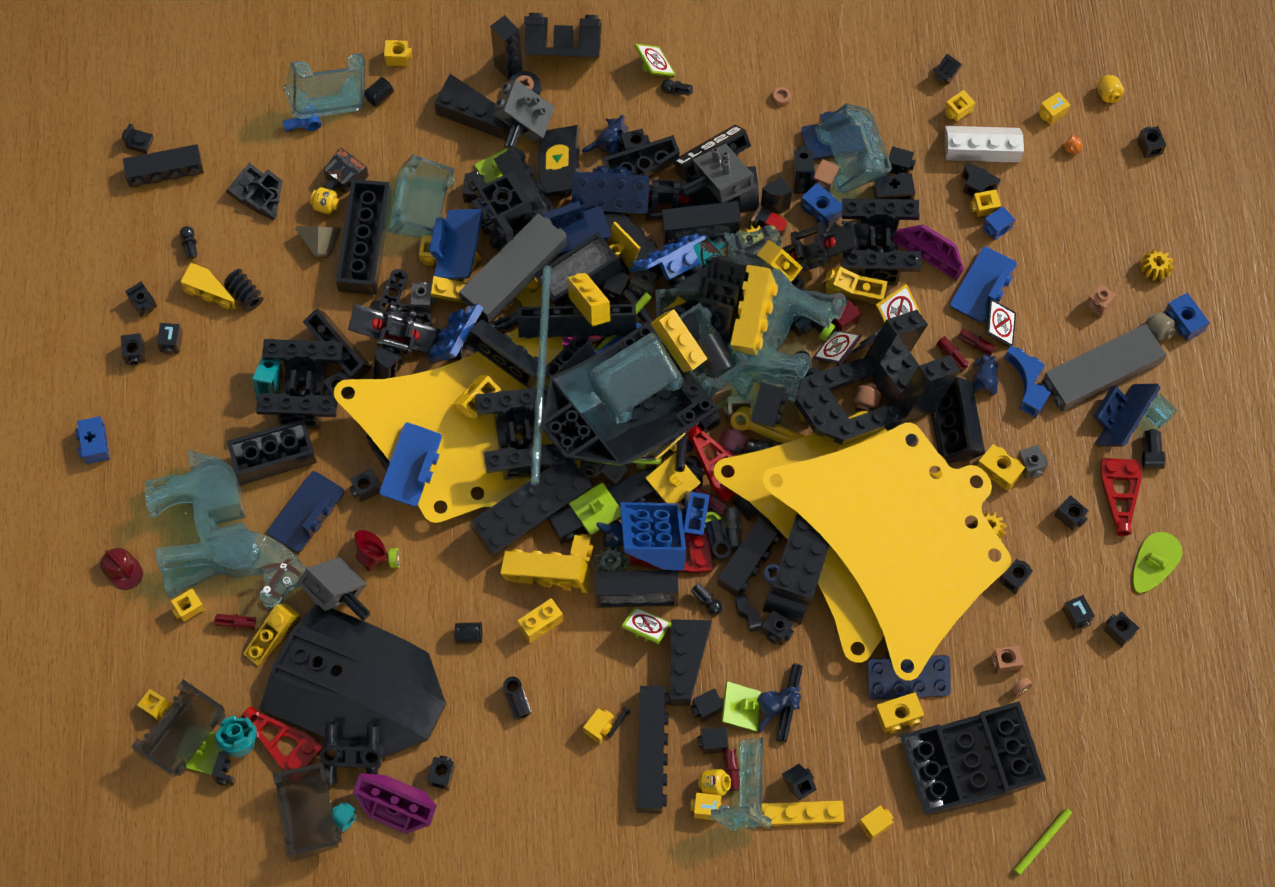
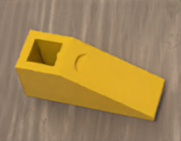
[181,263,237,310]
[243,603,301,666]

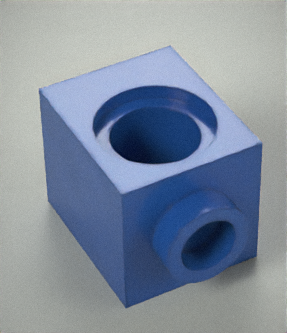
[983,206,1015,240]

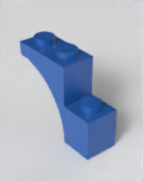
[1005,346,1051,418]

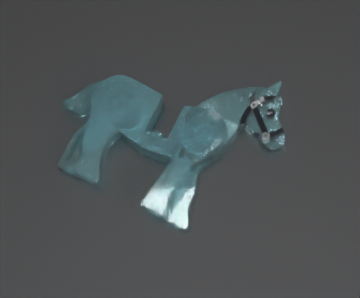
[724,225,848,402]

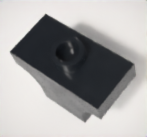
[962,162,1001,197]

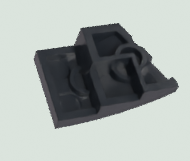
[226,163,283,220]

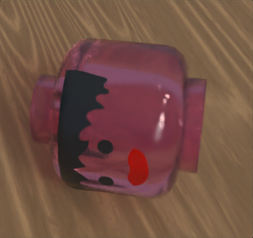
[719,427,747,456]

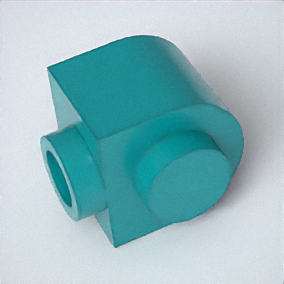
[329,802,358,832]

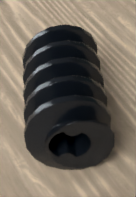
[224,268,263,311]

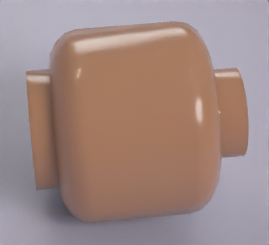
[853,383,881,412]

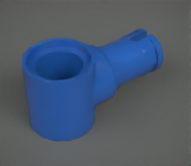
[283,106,322,132]

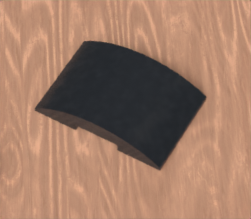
[899,701,1046,816]

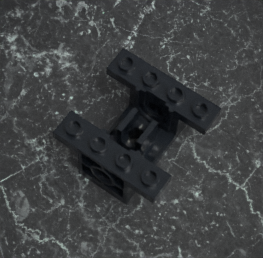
[524,13,602,57]
[467,170,532,252]
[842,198,921,285]
[256,339,343,429]
[475,386,566,480]

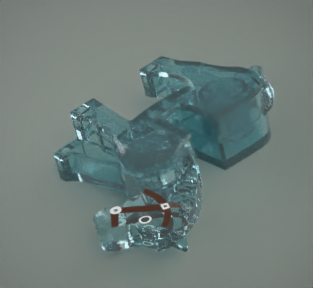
[144,450,309,610]

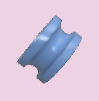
[764,564,779,584]

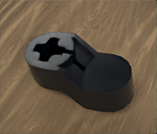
[735,595,762,632]

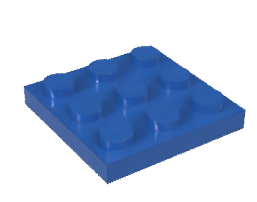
[427,303,483,364]

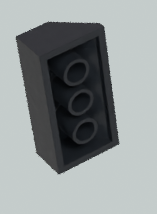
[467,320,545,389]
[931,377,985,463]
[227,419,317,485]

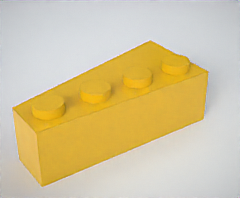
[730,265,778,356]
[500,549,592,594]

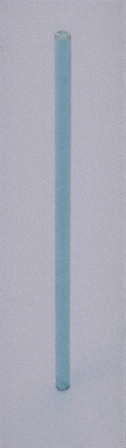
[531,266,551,485]

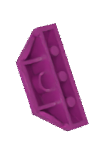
[892,224,964,281]
[353,773,437,834]

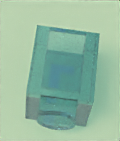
[1144,393,1177,429]

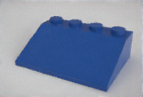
[620,502,686,571]

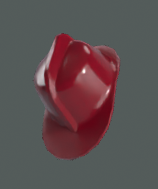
[354,530,388,571]
[100,548,143,590]

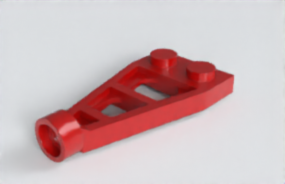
[688,426,737,503]
[1100,458,1142,536]
[629,532,712,574]
[241,706,321,780]

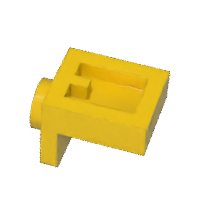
[826,266,859,294]
[137,689,175,724]

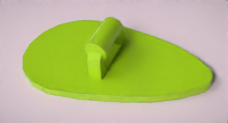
[1133,532,1183,594]

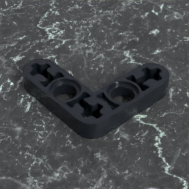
[378,269,433,326]

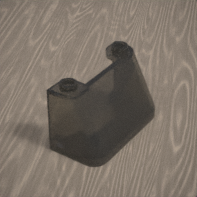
[131,679,226,777]
[273,763,342,863]

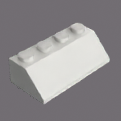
[945,126,1024,162]

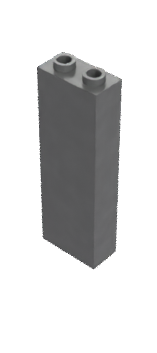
[459,214,567,322]
[1043,324,1166,412]

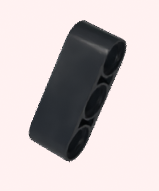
[544,335,596,380]

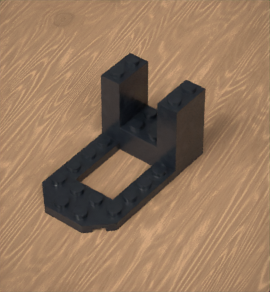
[794,310,960,445]

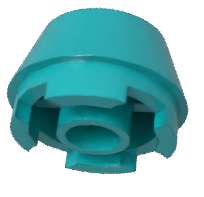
[215,715,257,758]

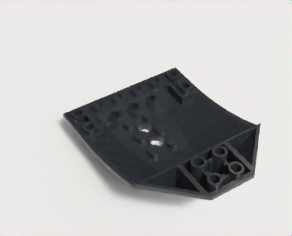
[541,322,719,466]
[260,605,446,759]

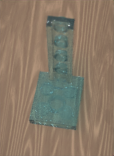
[711,738,771,831]

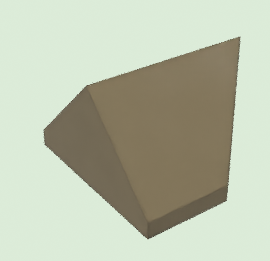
[295,226,342,257]

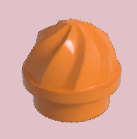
[1063,135,1083,154]

